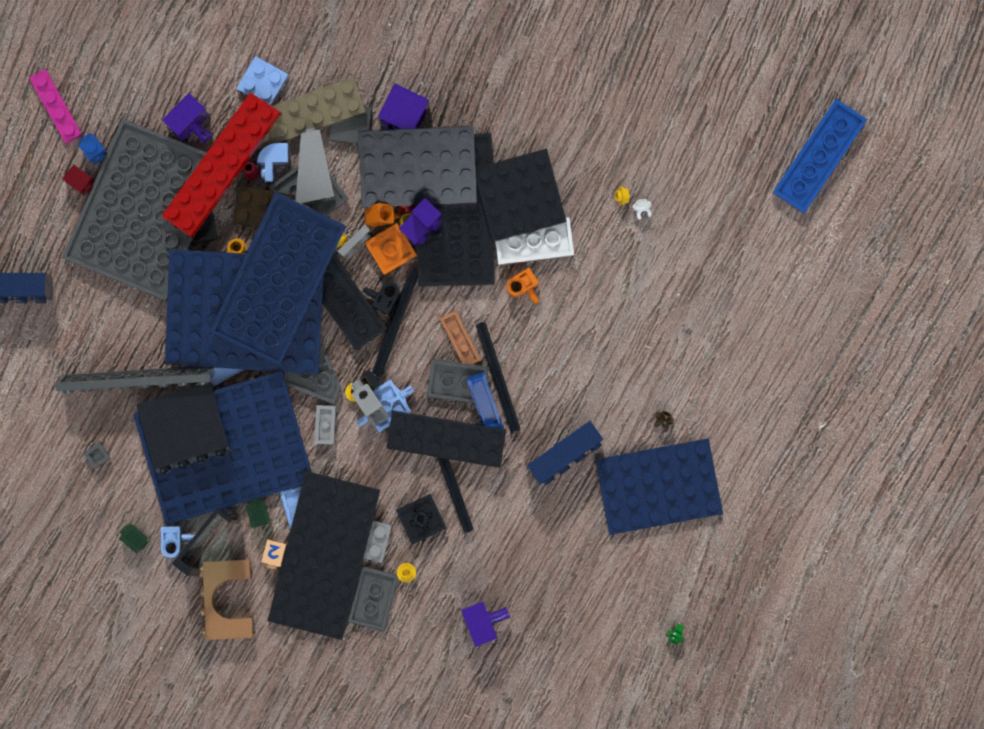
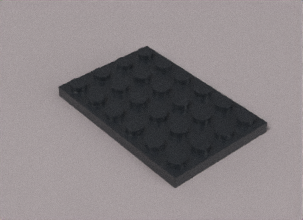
[358,125,477,208]

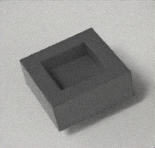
[84,442,111,469]

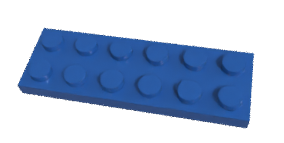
[772,99,868,214]

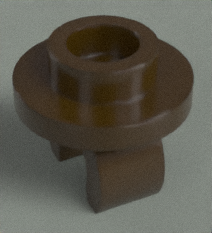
[654,411,674,432]

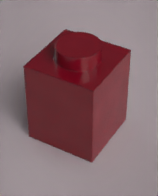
[62,164,95,196]

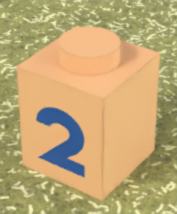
[262,540,287,570]

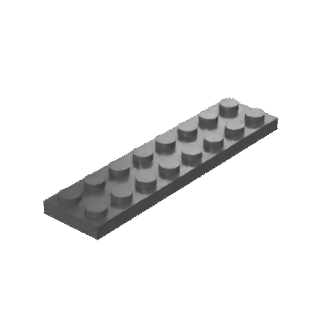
[55,366,215,393]

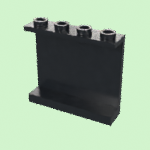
[136,382,232,474]

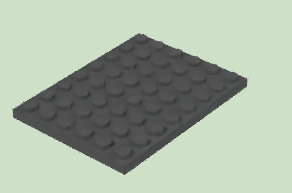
[62,119,207,301]

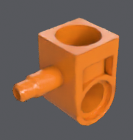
[364,203,401,227]
[507,268,539,305]

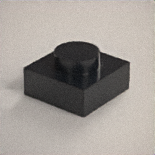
[360,369,380,391]

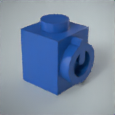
[78,133,107,164]

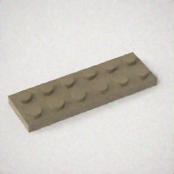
[258,77,367,151]

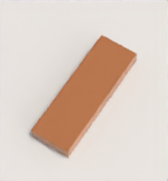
[439,310,482,365]

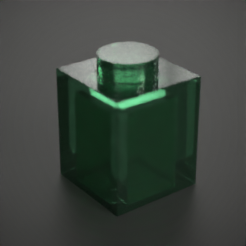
[246,498,272,528]
[119,523,152,553]

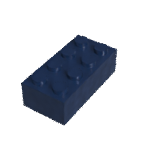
[0,273,53,304]
[526,421,604,486]

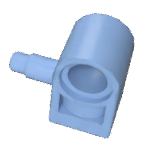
[161,526,195,558]

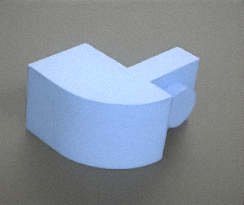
[257,143,289,184]

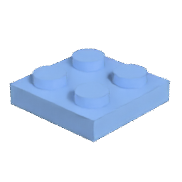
[236,56,289,106]

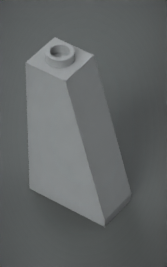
[296,128,335,206]

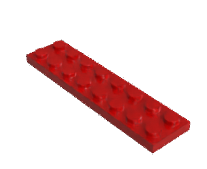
[161,92,282,238]

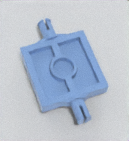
[355,379,415,433]

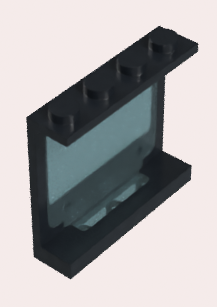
[172,507,241,576]

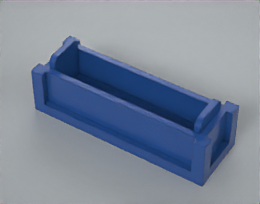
[466,372,504,428]

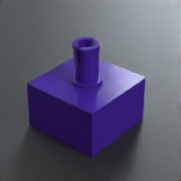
[162,93,212,143]
[461,601,510,647]

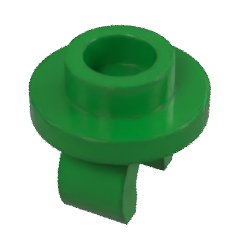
[666,624,685,645]

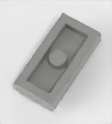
[338,225,371,259]
[314,405,336,445]
[364,521,392,563]

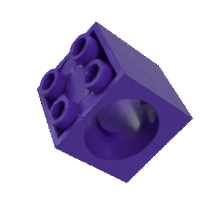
[378,83,430,129]

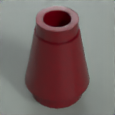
[242,162,260,181]

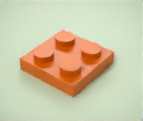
[364,223,417,276]

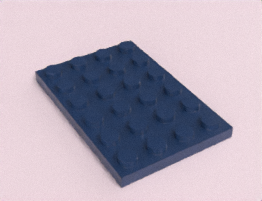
[595,438,723,535]

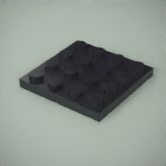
[475,149,567,242]

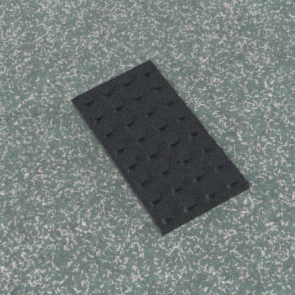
[417,133,495,287]
[267,471,381,640]

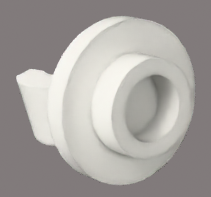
[632,199,652,219]

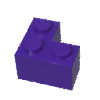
[399,198,442,247]

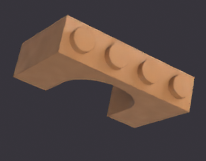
[200,560,255,640]

